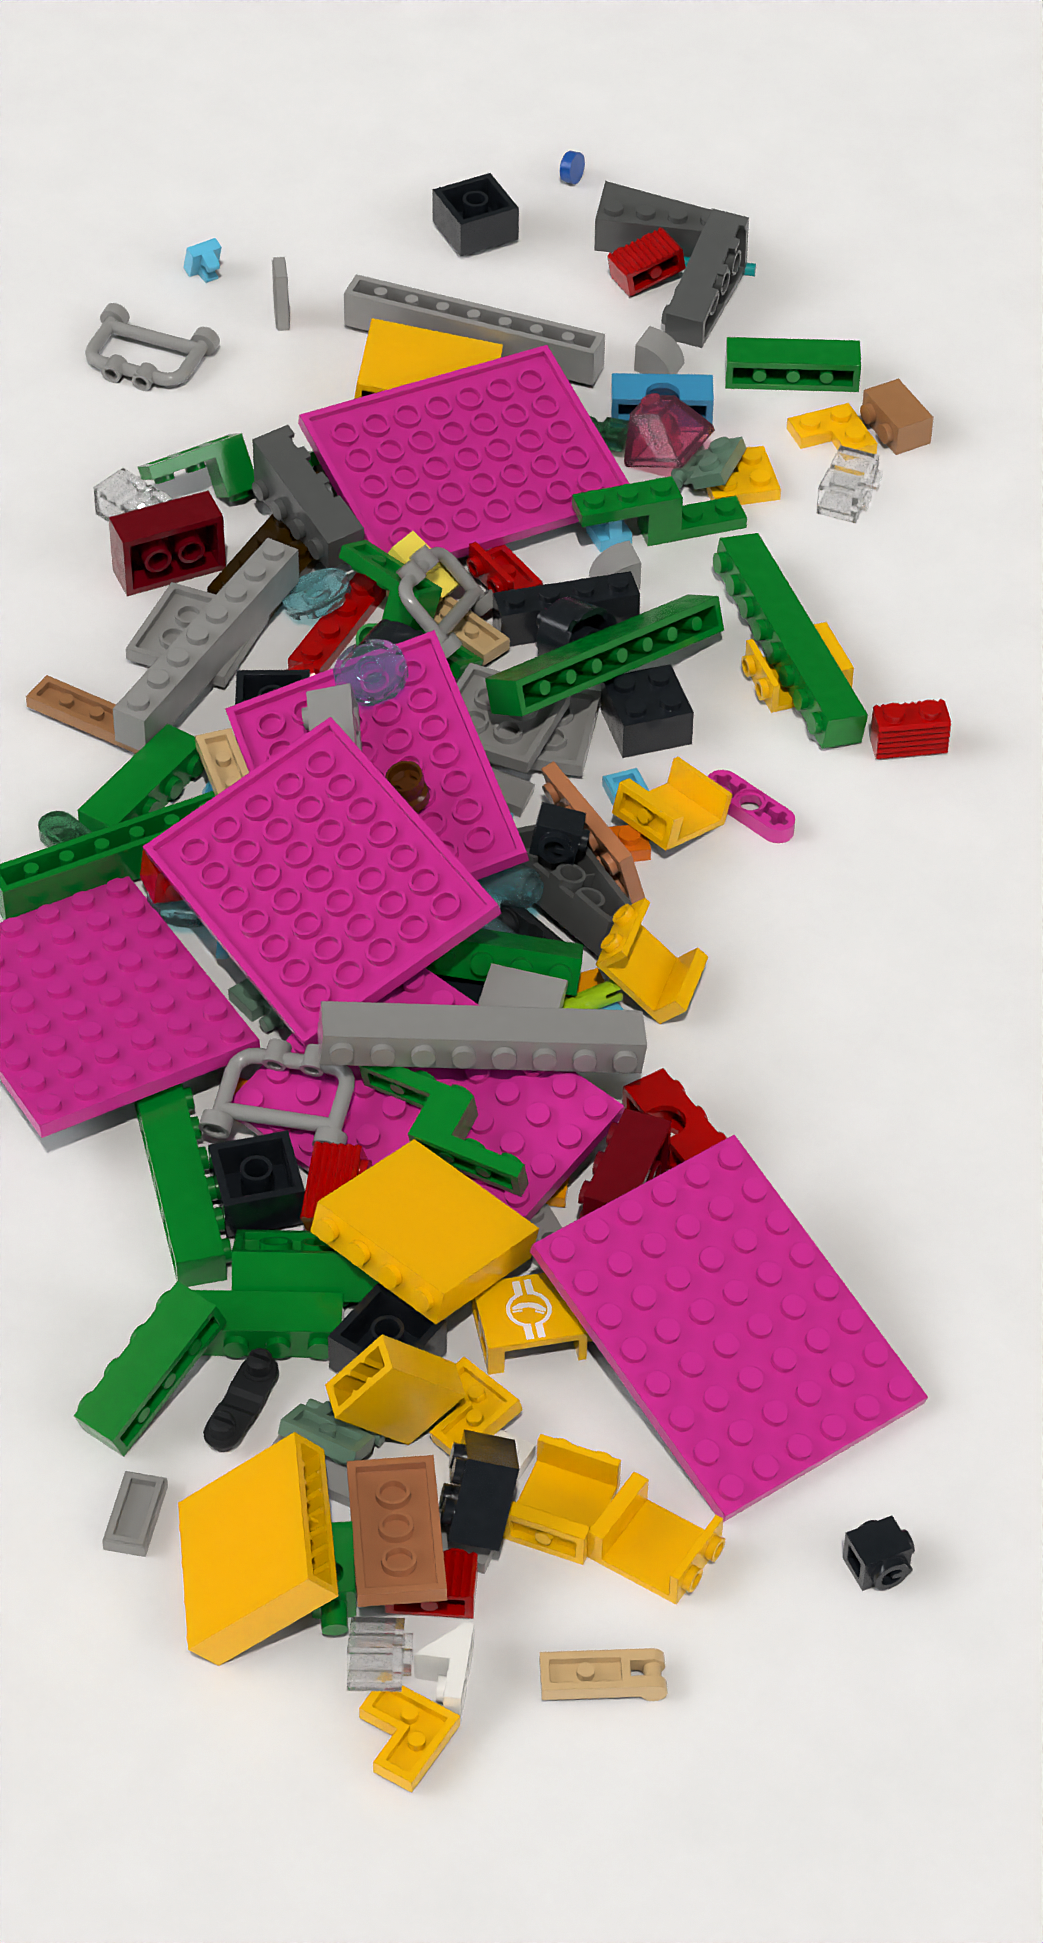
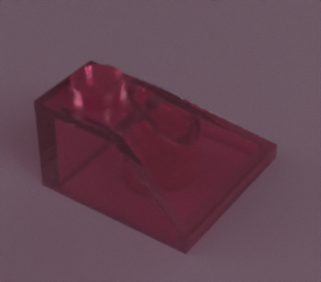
[624,393,715,468]

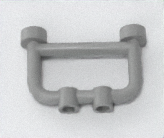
[85,303,220,391]
[396,544,494,659]
[198,1038,355,1146]

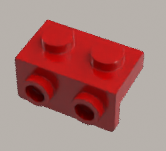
[467,541,543,593]

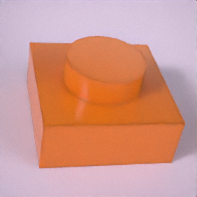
[609,825,651,862]

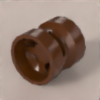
[385,761,430,813]

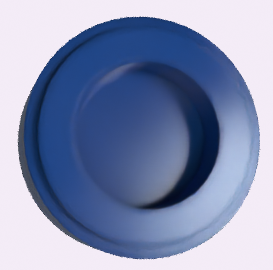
[560,150,585,184]

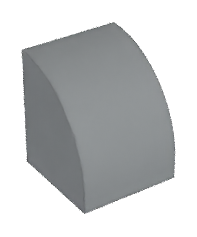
[634,326,684,374]
[589,540,641,590]

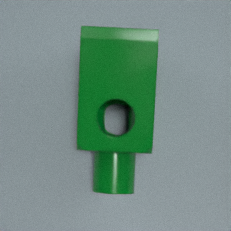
[312,1521,356,1636]

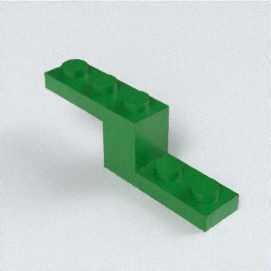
[138,433,320,502]
[572,476,747,546]
[339,539,483,679]
[359,1066,529,1197]

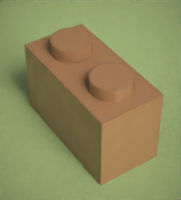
[860,378,934,455]

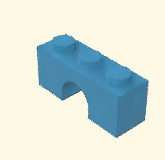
[611,373,714,427]

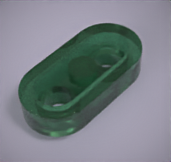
[38,811,91,847]

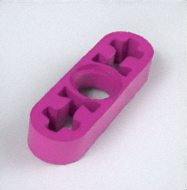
[708,770,795,843]

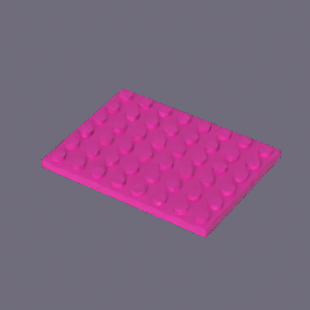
[298,345,630,558]
[225,630,529,880]
[143,717,502,1048]
[0,876,260,1138]
[231,968,625,1221]
[530,1134,928,1522]

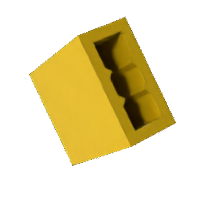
[325,1334,466,1445]

